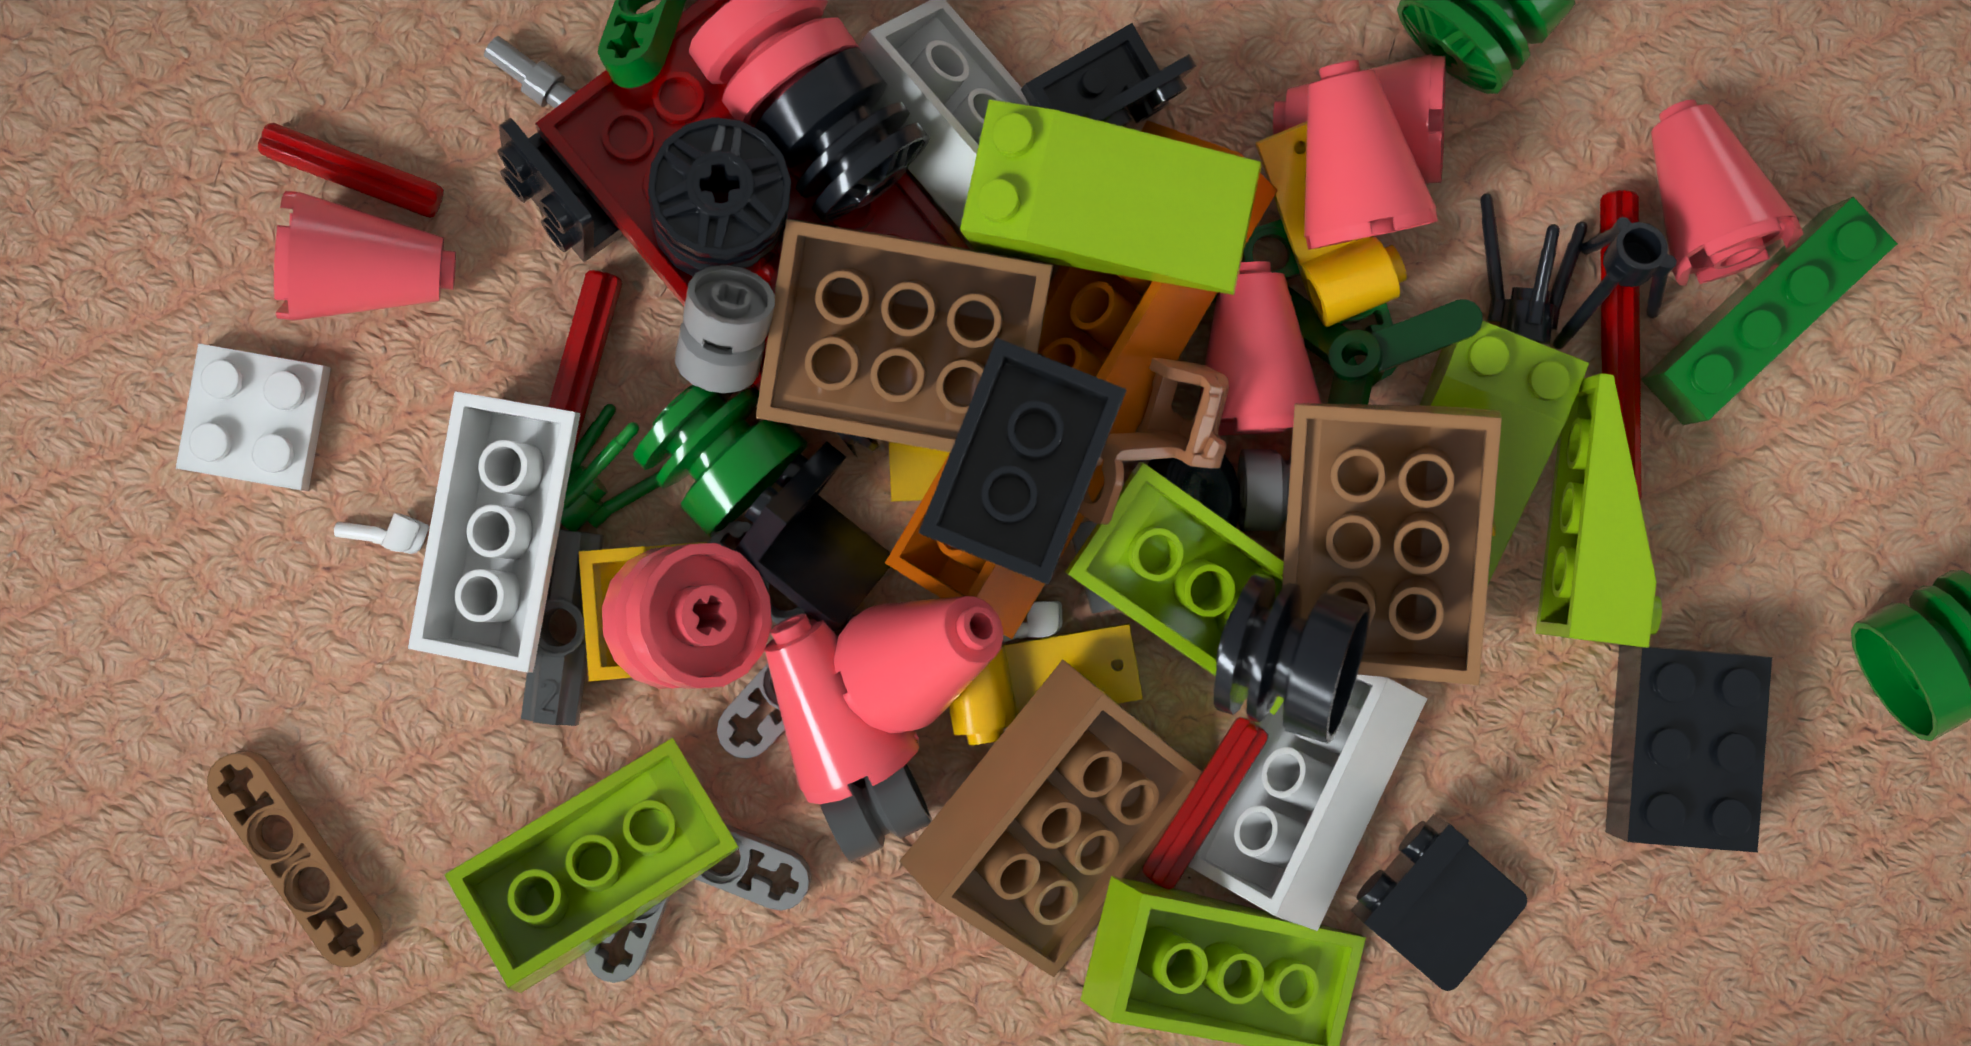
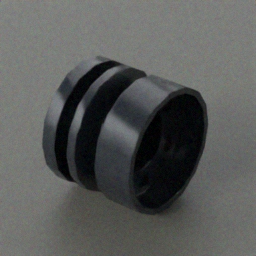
[754,47,931,224]
[648,117,791,276]
[1214,573,1370,744]

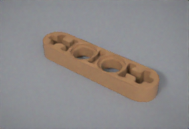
[207,751,383,967]

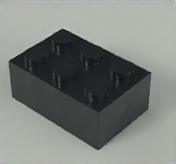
[918,338,1127,585]
[1605,644,1772,853]

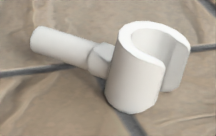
[334,513,429,554]
[1003,601,1062,642]

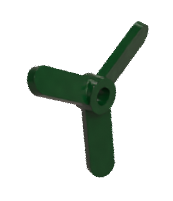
[1288,286,1483,404]

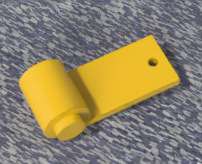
[1255,121,1407,327]
[949,623,1143,745]

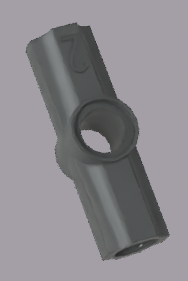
[521,529,604,726]

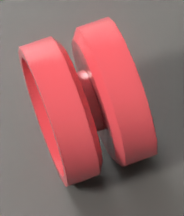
[689,0,861,127]
[602,543,772,689]

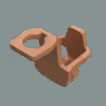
[1078,357,1229,525]

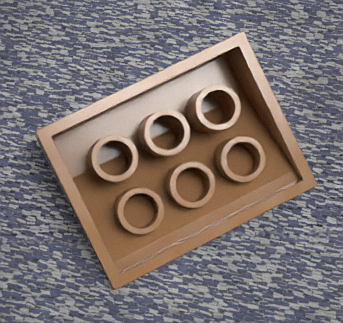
[756,219,1053,452]
[1282,403,1502,685]
[899,660,1202,977]

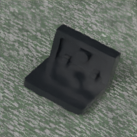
[1021,23,1196,127]
[497,118,623,262]
[734,441,890,631]
[1351,814,1527,991]

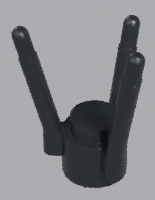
[1480,193,1588,344]
[1553,217,1677,349]

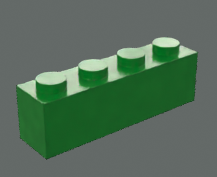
[1641,197,1898,425]

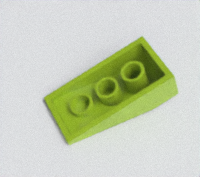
[960,99,1262,295]
[1420,320,1589,584]
[1535,373,1662,648]
[1065,461,1284,715]
[444,738,739,993]
[1080,876,1366,1046]

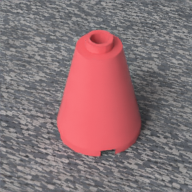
[1273,54,1446,185]
[1304,60,1438,250]
[1651,99,1803,286]
[274,191,456,321]
[1198,261,1322,436]
[833,596,1003,734]
[764,614,920,804]

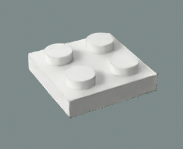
[176,343,331,491]

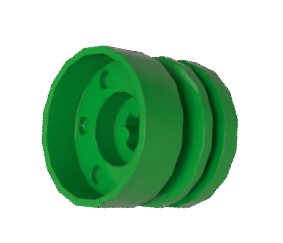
[1397,0,1575,94]
[633,385,808,537]
[1851,570,1971,741]

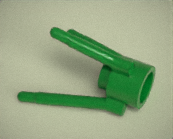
[561,404,660,532]

